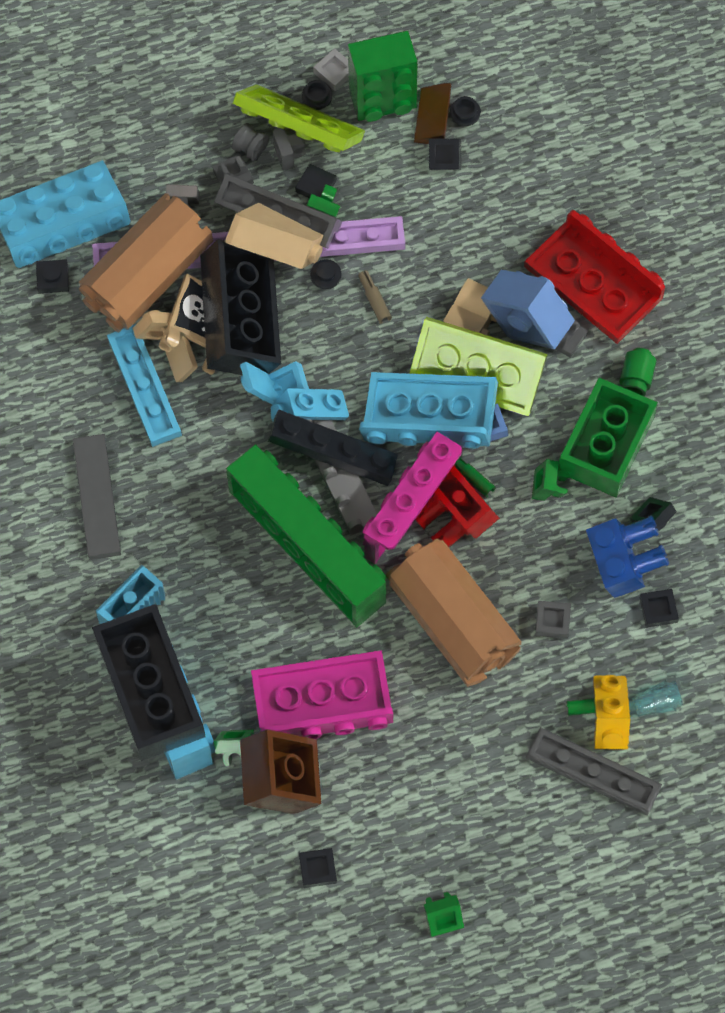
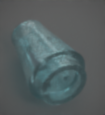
[632,680,684,717]

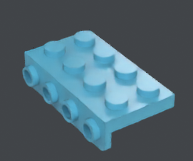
[0,160,131,268]
[359,372,498,449]

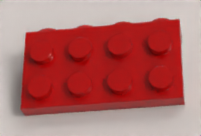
[524,210,665,344]

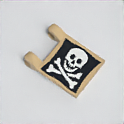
[158,274,215,375]

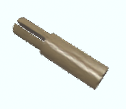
[358,270,392,324]

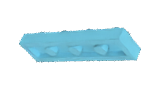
[107,324,182,447]

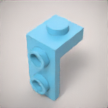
[240,361,309,405]
[270,388,349,421]

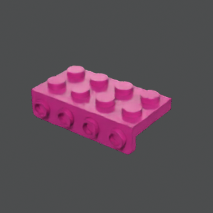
[362,432,462,564]
[251,650,394,739]

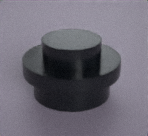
[302,80,332,110]
[450,96,481,126]
[310,259,342,289]

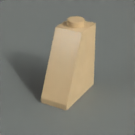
[225,203,324,269]

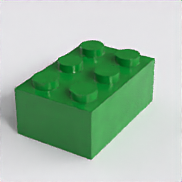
[348,31,418,122]
[558,378,658,498]

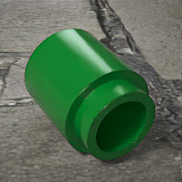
[619,348,657,396]

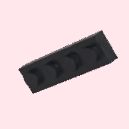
[268,410,398,486]

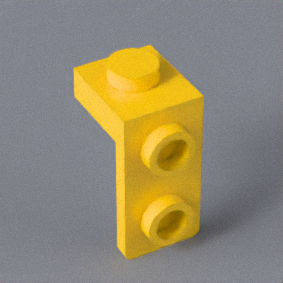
[593,675,630,749]

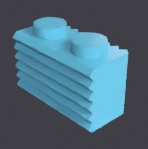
[96,565,165,624]

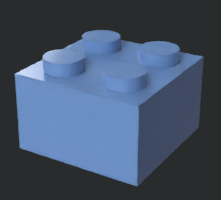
[481,269,575,349]

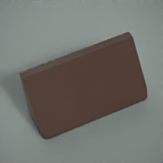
[414,83,452,144]

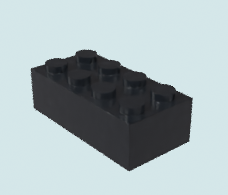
[200,239,281,375]
[92,604,206,761]

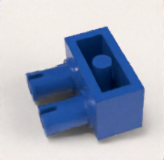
[586,515,669,598]

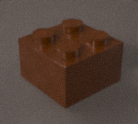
[240,729,322,814]

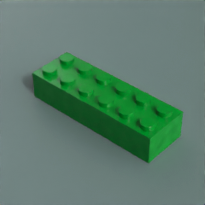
[226,444,387,628]

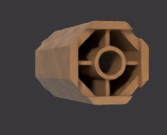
[79,193,213,333]
[386,539,522,687]

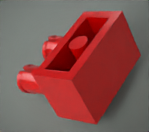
[415,466,500,547]

